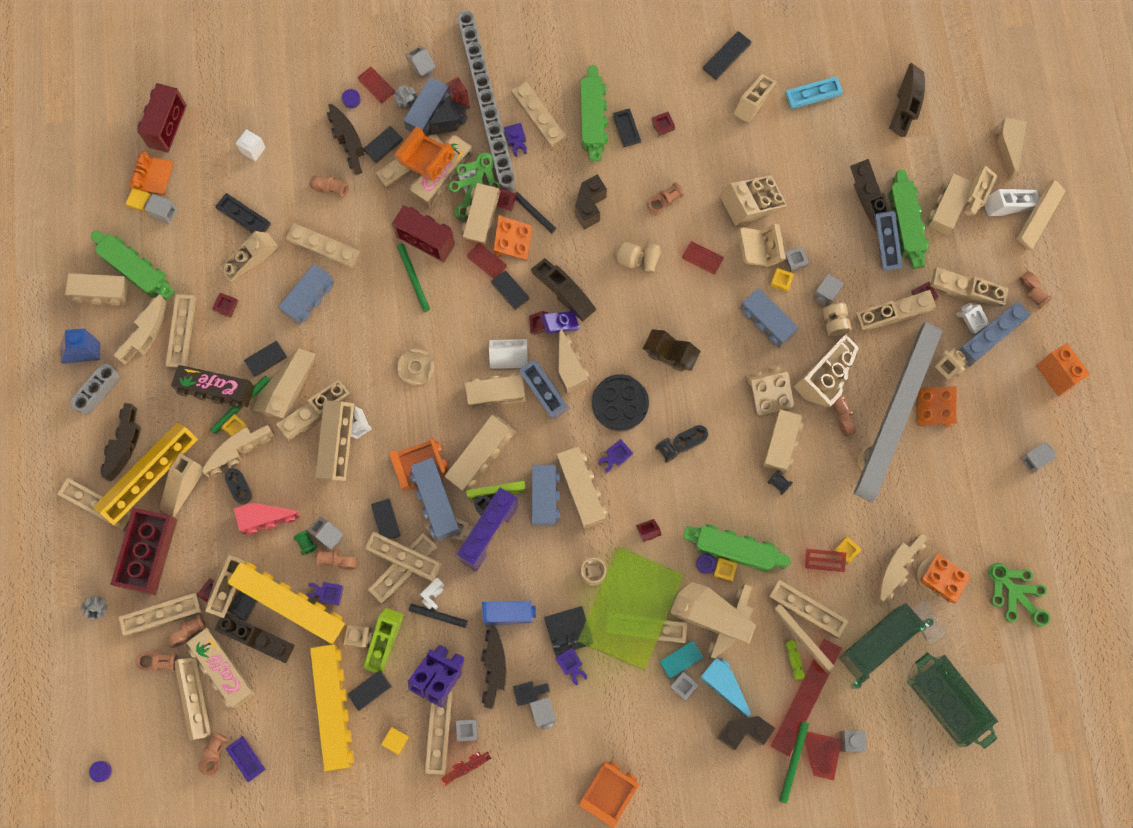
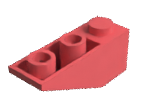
[234,503,300,535]

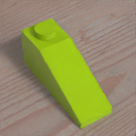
[363,608,404,673]

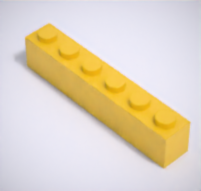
[92,423,198,526]
[228,561,345,644]
[310,644,354,771]

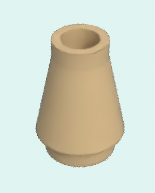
[643,244,661,273]

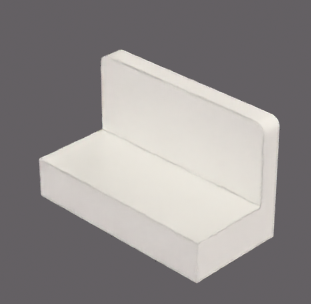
[489,339,528,369]

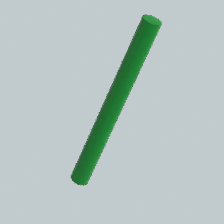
[397,243,430,312]
[210,375,270,434]
[779,721,809,803]

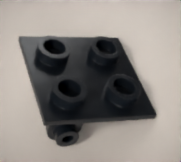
[544,606,594,656]

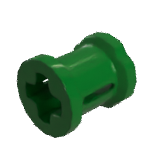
[293,530,318,556]

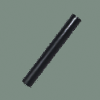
[515,192,556,234]
[409,604,468,628]

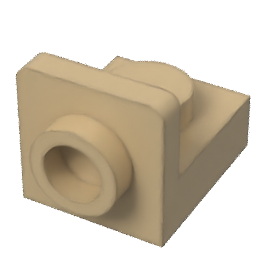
[344,625,374,649]

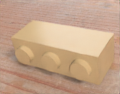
[928,174,973,236]
[461,183,500,245]
[65,273,130,306]
[465,373,526,410]
[762,409,804,474]

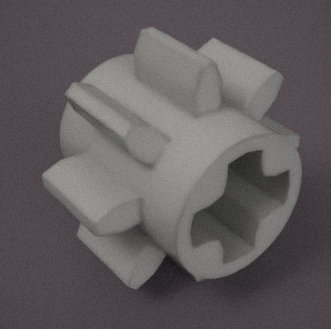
[394,85,417,108]
[81,595,108,620]

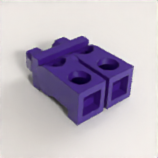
[407,645,464,708]

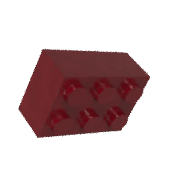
[137,83,187,153]
[392,205,455,263]

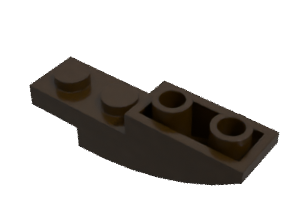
[889,63,925,137]
[327,104,365,175]
[850,159,890,232]
[531,258,596,322]
[100,403,141,481]
[214,613,295,663]
[481,625,507,709]

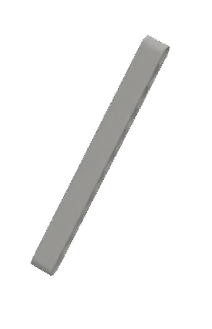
[458,10,515,192]
[854,322,943,503]

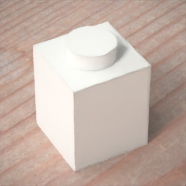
[236,129,266,162]

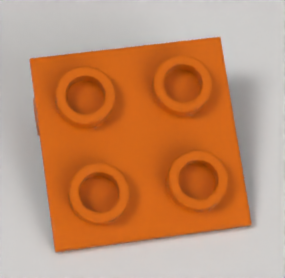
[128,151,174,195]
[493,216,532,260]
[917,386,957,427]
[920,553,971,604]

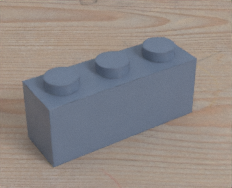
[404,77,451,136]
[874,211,903,271]
[279,264,334,325]
[740,288,799,348]
[519,359,570,419]
[532,465,560,526]

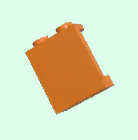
[395,126,455,182]
[1036,343,1090,396]
[389,437,449,492]
[578,761,639,828]

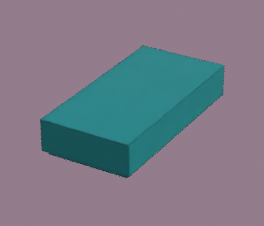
[659,641,704,679]

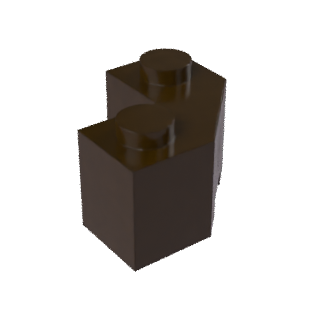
[575,174,607,229]
[643,329,701,372]
[716,716,775,750]

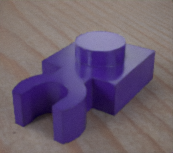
[504,123,527,157]
[598,439,633,473]
[306,582,344,606]
[555,647,587,685]

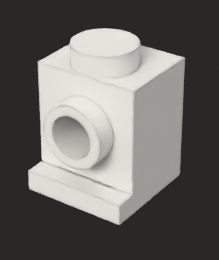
[351,406,372,439]

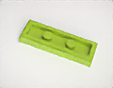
[466,481,526,501]

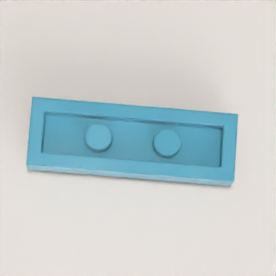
[785,76,843,109]

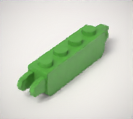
[580,64,608,162]
[888,169,929,269]
[91,230,175,300]
[683,524,791,572]

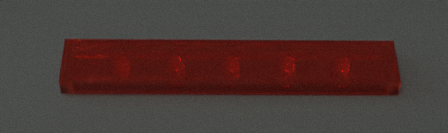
[770,639,842,757]

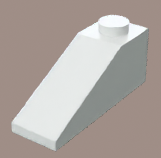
[985,189,1040,216]

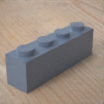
[959,301,1031,367]
[409,458,461,541]

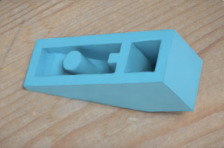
[699,658,751,718]

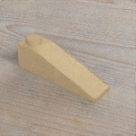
[793,334,859,407]
[252,348,317,421]
[670,582,756,644]

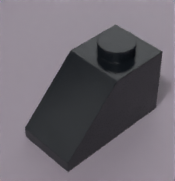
[429,98,468,135]

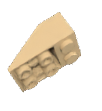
[719,175,787,227]

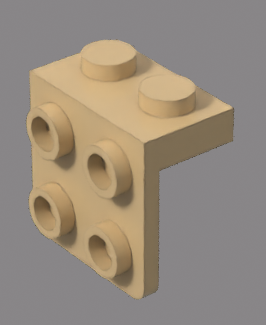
[738,224,786,267]
[745,365,794,415]

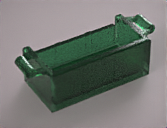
[839,603,934,689]
[907,652,999,749]

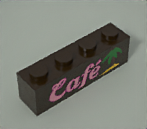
[171,365,255,409]

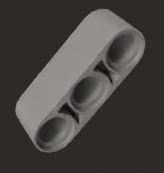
[71,364,120,415]

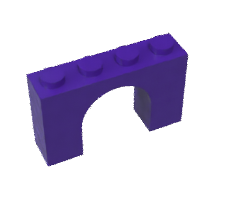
[457,487,518,572]

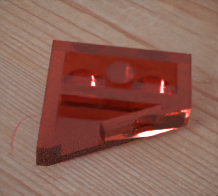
[446,77,470,110]
[804,731,842,781]
[442,751,492,786]

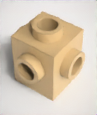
[935,348,968,380]

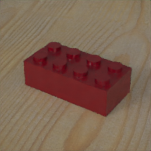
[110,508,177,596]

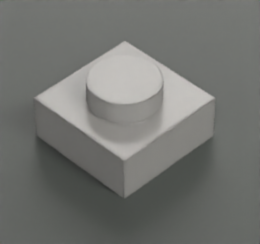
[785,247,809,271]
[670,672,699,701]
[456,719,478,742]

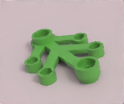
[448,153,500,219]
[988,563,1050,627]

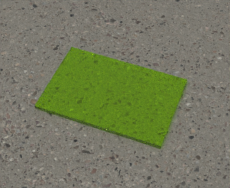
[578,547,684,671]

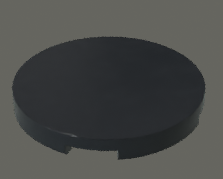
[592,374,649,431]

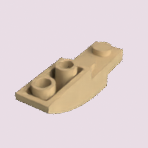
[930,267,1008,306]
[856,290,936,331]
[113,294,167,365]
[276,379,350,441]
[202,425,275,478]
[876,533,928,604]
[708,584,753,660]

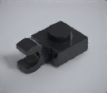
[513,681,550,706]

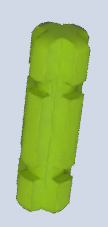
[785,640,805,680]

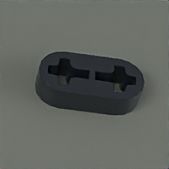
[673,425,708,452]
[225,468,252,504]

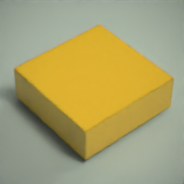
[126,188,151,212]
[770,268,794,292]
[221,414,249,437]
[833,537,862,564]
[713,557,738,583]
[381,727,410,755]

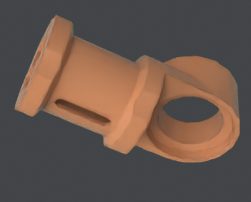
[309,175,349,198]
[648,182,684,214]
[1019,271,1053,309]
[832,396,856,437]
[317,548,357,570]
[167,614,207,648]
[136,652,177,671]
[198,731,229,776]

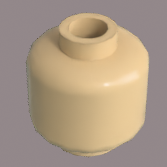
[615,241,644,268]

